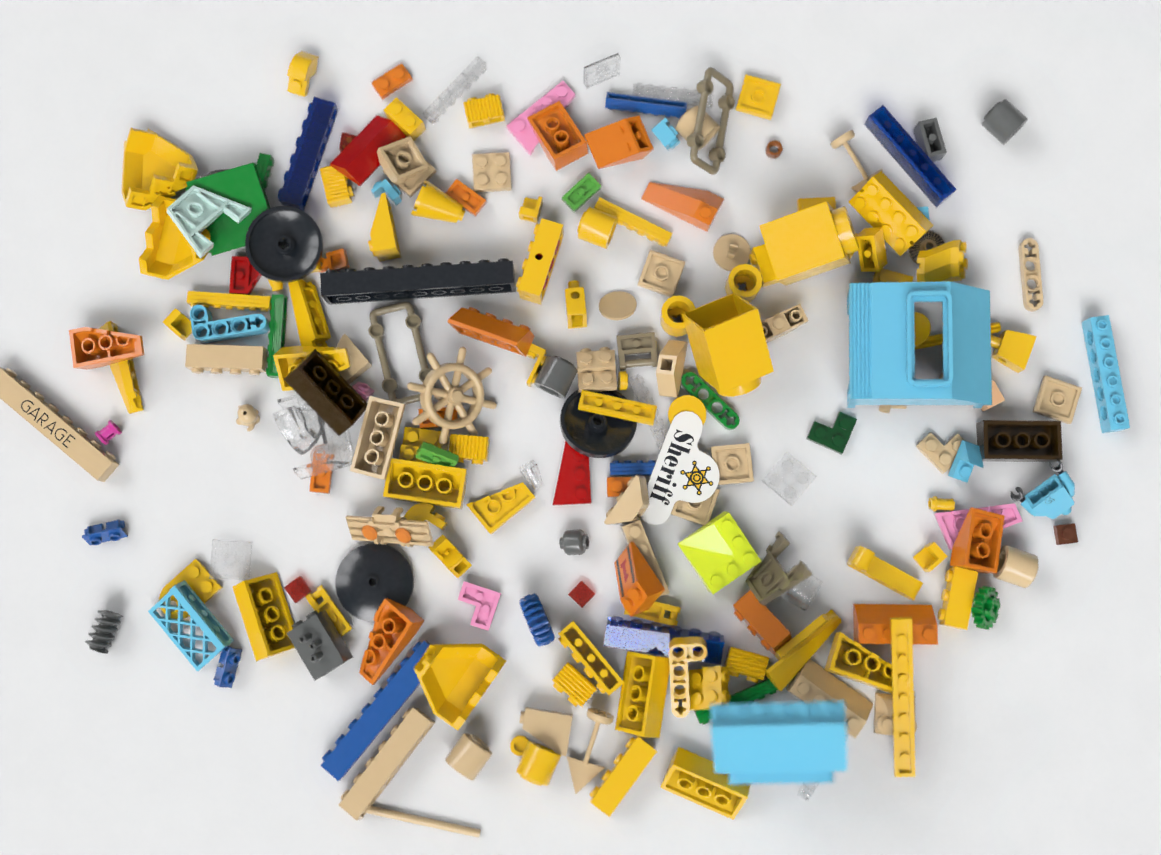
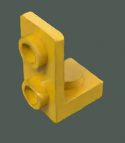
[526,343,547,387]

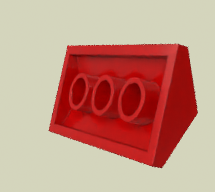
[330,115,406,186]

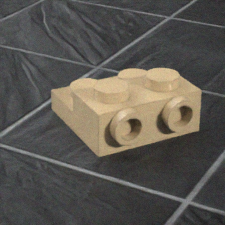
[576,347,617,393]

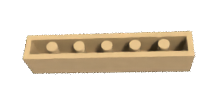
[339,707,435,821]

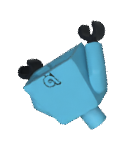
[1011,458,1075,519]

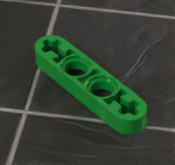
[681,372,740,430]

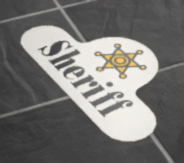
[642,411,719,525]

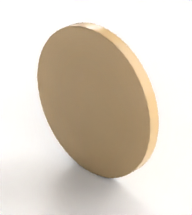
[713,234,751,271]
[599,291,637,320]

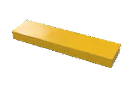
[578,390,657,426]

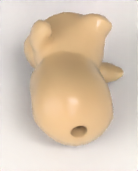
[236,404,260,432]

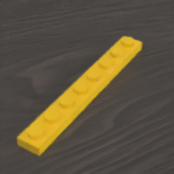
[890,617,915,777]

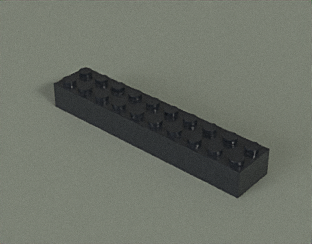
[320,258,516,305]

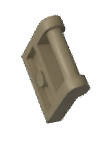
[616,332,658,370]

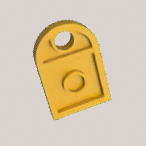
[159,559,223,619]

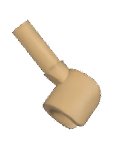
[879,405,907,413]

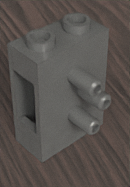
[287,610,353,681]

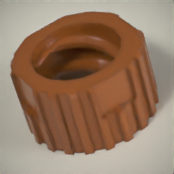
[765,140,783,159]

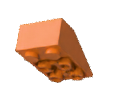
[584,115,654,169]

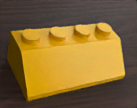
[383,458,467,509]
[232,572,295,661]
[615,651,670,738]
[660,747,751,820]

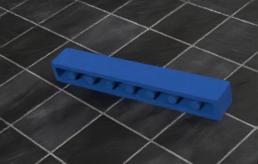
[320,640,430,781]

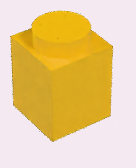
[759,201,860,286]
[682,293,774,397]

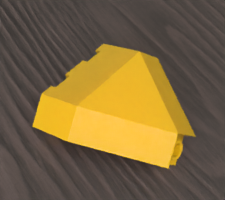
[121,128,198,210]
[139,195,210,280]
[414,644,506,730]

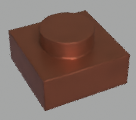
[1053,523,1078,545]

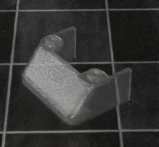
[277,394,355,480]

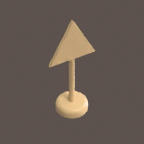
[830,130,882,192]
[567,708,614,794]

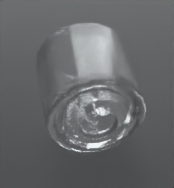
[780,565,823,611]

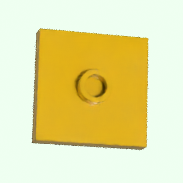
[735,74,781,120]

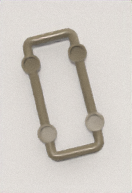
[687,67,735,175]
[368,302,433,405]

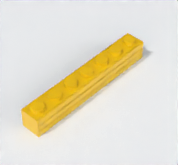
[594,197,673,247]
[187,291,272,312]

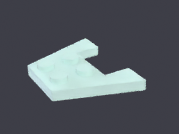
[167,185,252,259]

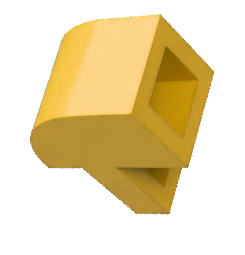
[287,51,319,97]
[404,503,448,531]
[428,534,472,578]

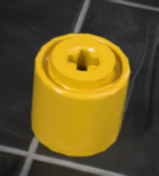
[577,207,618,249]
[725,264,762,303]
[660,295,695,337]
[516,741,561,786]

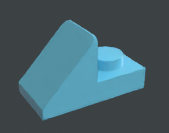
[948,440,984,483]

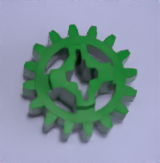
[971,586,1000,630]

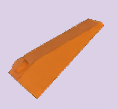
[359,598,425,685]

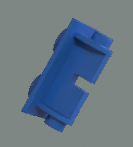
[82,519,128,545]
[213,646,242,688]

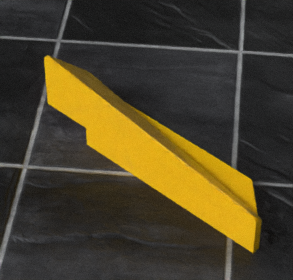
[288,279,331,347]
[98,321,144,414]
[765,609,842,691]

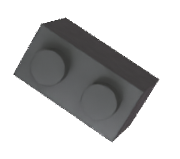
[913,118,947,164]

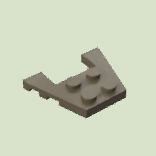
[746,531,813,606]

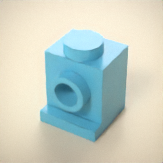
[652,118,680,150]

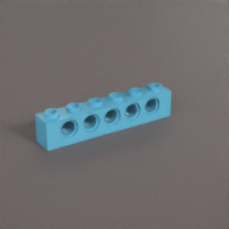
[1081,315,1130,433]

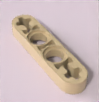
[1018,238,1043,312]

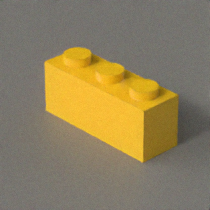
[937,567,978,630]

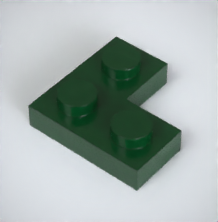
[806,412,857,455]

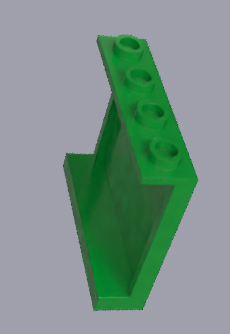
[185,162,271,256]

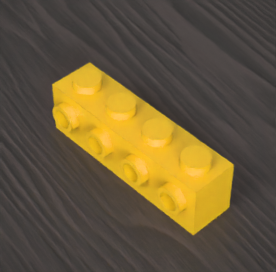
[558,621,624,695]
[589,735,657,817]

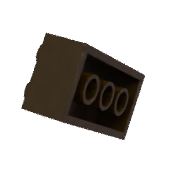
[284,349,368,436]
[976,420,1063,462]

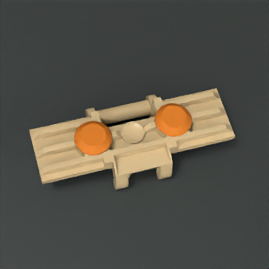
[346,506,434,547]

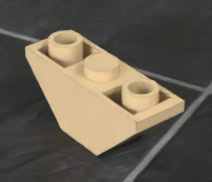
[761,304,809,343]
[656,340,688,398]
[604,475,650,525]

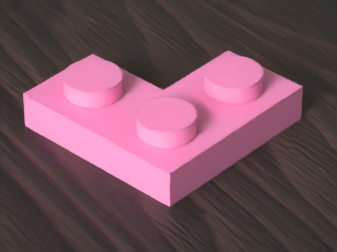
[458,581,501,631]

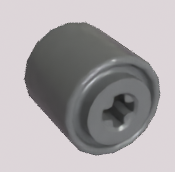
[982,99,1028,145]
[534,356,577,398]

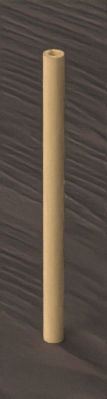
[366,806,481,838]

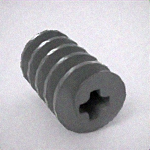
[85,610,123,654]

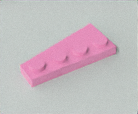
[506,81,575,155]
[934,503,1022,550]

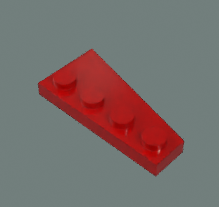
[553,442,591,506]

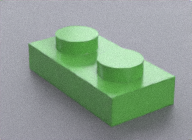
[562,173,602,213]
[415,442,459,467]

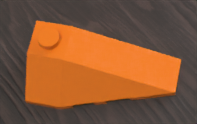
[641,182,724,232]
[69,327,144,370]

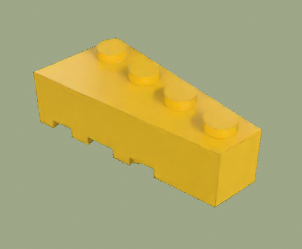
[824,632,892,694]

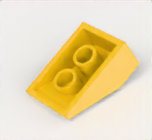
[368,193,401,262]

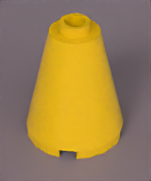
[411,180,465,223]

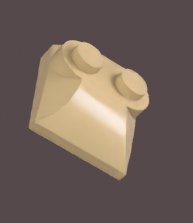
[377,136,429,184]
[873,693,917,735]

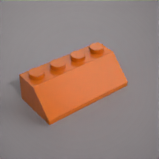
[448,307,535,357]
[853,604,938,645]

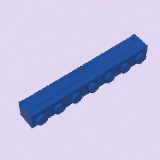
[605,92,687,119]
[610,460,656,476]

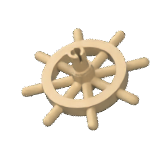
[407,347,497,445]

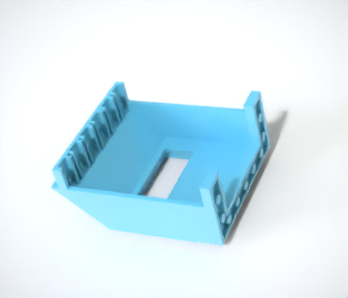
[847,282,992,408]
[710,701,847,784]

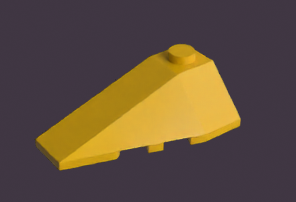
[273,346,351,391]

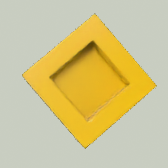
[519,196,543,223]
[163,308,192,341]
[913,542,948,572]

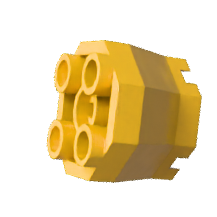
[916,240,968,282]

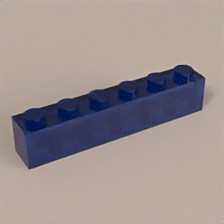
[278,97,339,211]
[864,105,957,208]
[603,616,725,665]

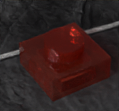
[284,576,313,603]
[568,580,595,608]

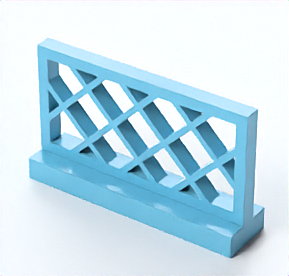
[148,580,234,672]

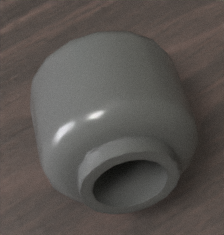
[559,529,589,555]

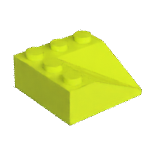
[677,511,761,594]

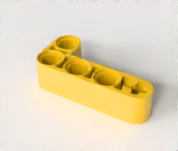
[846,546,923,601]
[669,637,707,718]

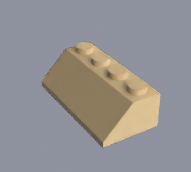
[350,396,405,480]
[786,659,873,739]

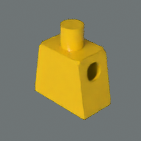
[565,280,587,329]
[991,330,1037,373]

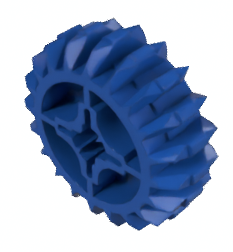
[519,593,555,647]

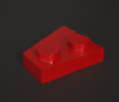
[229,256,262,295]

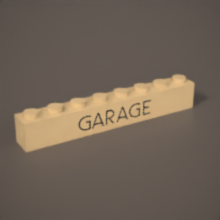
[0,367,119,482]

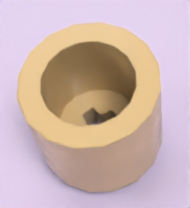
[676,105,720,151]
[993,545,1038,588]
[445,733,492,781]

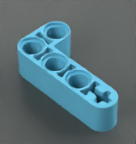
[190,305,270,344]

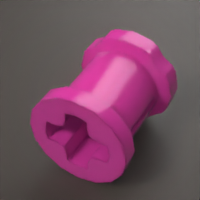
[95,420,122,445]

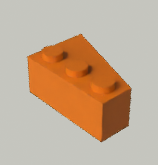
[733,590,792,656]

